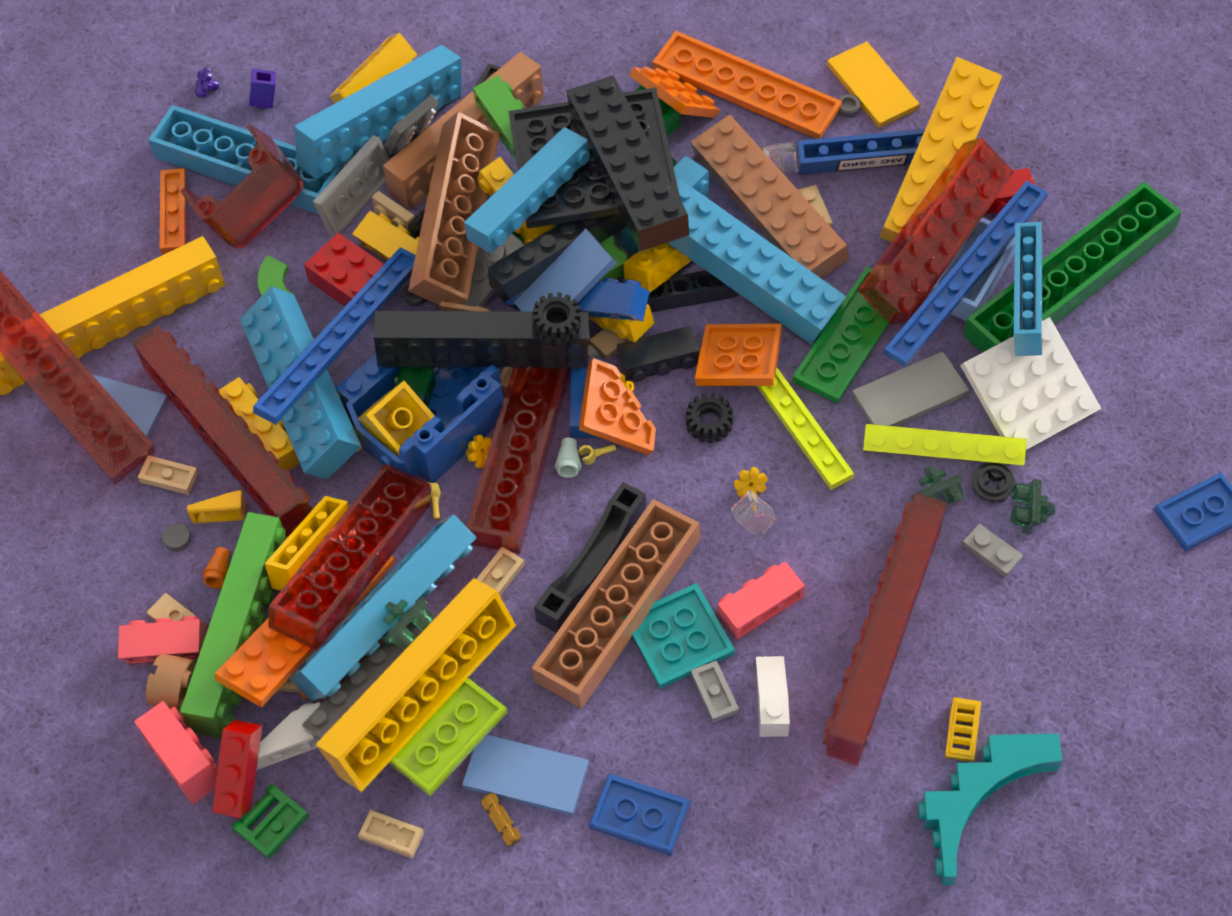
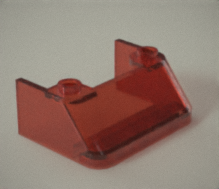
[180,124,303,249]

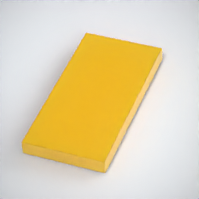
[827,41,920,128]

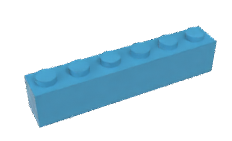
[464,127,590,253]
[1014,222,1042,356]

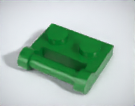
[231,784,309,860]

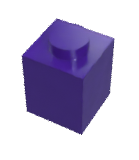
[249,69,276,109]

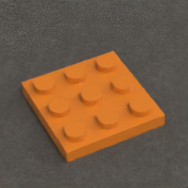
[629,66,720,118]
[695,324,782,386]

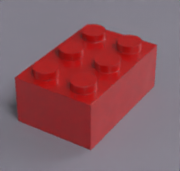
[304,233,384,307]

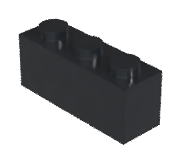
[616,325,700,382]

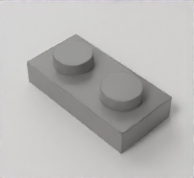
[962,523,1023,578]
[691,660,739,723]

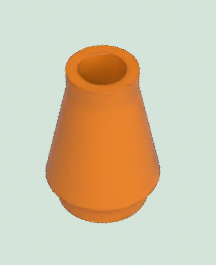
[202,547,231,589]

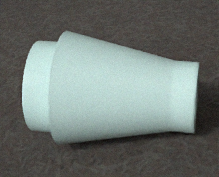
[555,438,581,478]

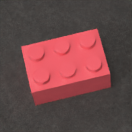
[134,701,218,805]

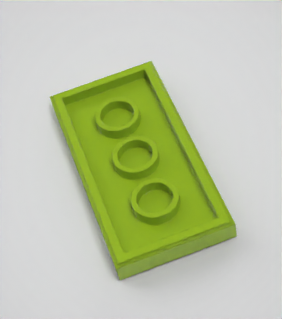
[389,678,508,796]

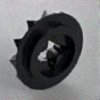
[971,463,1015,503]

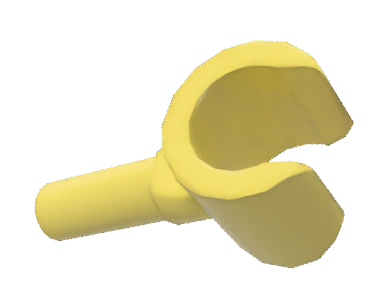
[579,444,616,465]
[424,482,441,520]

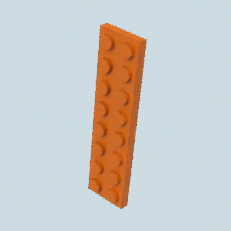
[652,31,842,139]
[215,533,395,708]

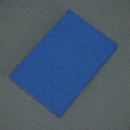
[1153,472,1232,552]
[589,773,691,856]

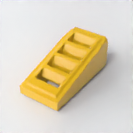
[187,490,246,524]
[945,697,981,762]

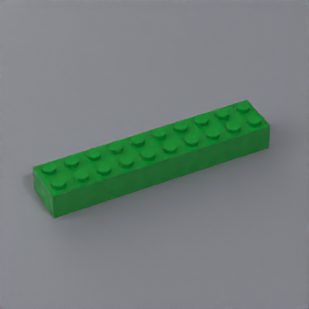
[963,182,1182,353]

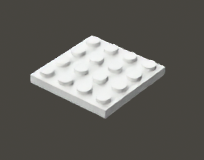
[960,317,1101,450]

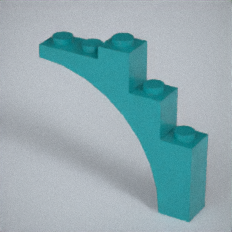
[917,733,1062,886]

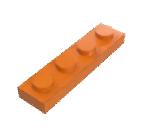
[160,168,186,254]

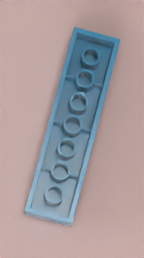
[294,45,461,179]
[148,105,344,214]
[668,179,846,345]
[239,286,361,480]
[289,514,477,701]

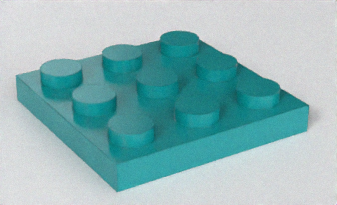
[623,583,735,689]

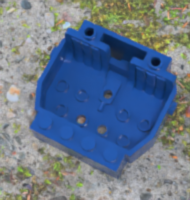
[336,353,506,483]

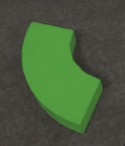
[257,255,292,296]

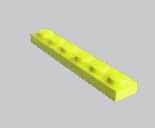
[756,368,854,490]
[863,424,1027,466]

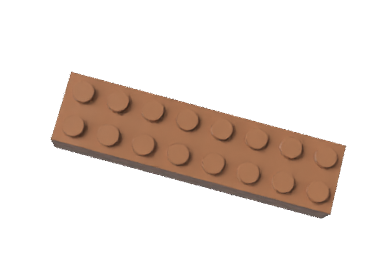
[383,52,544,210]
[408,111,500,305]
[691,114,850,279]
[531,499,701,709]

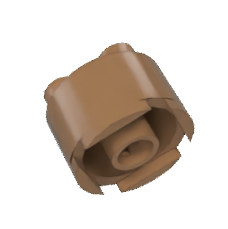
[146,654,197,715]

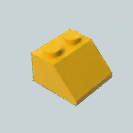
[358,381,434,457]

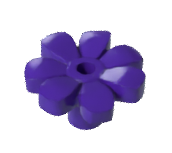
[195,67,219,98]

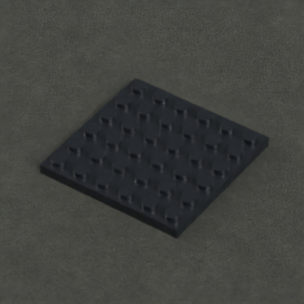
[508,87,680,229]

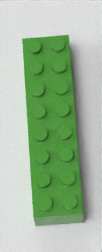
[180,512,287,739]

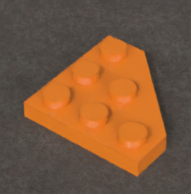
[579,358,656,455]

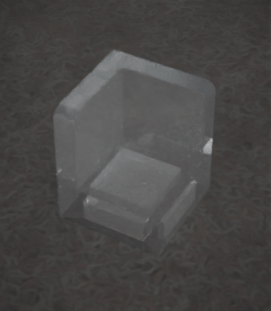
[761,142,798,173]
[731,490,777,538]

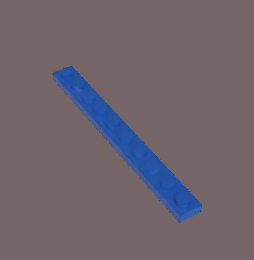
[883,181,1048,368]
[253,247,416,425]

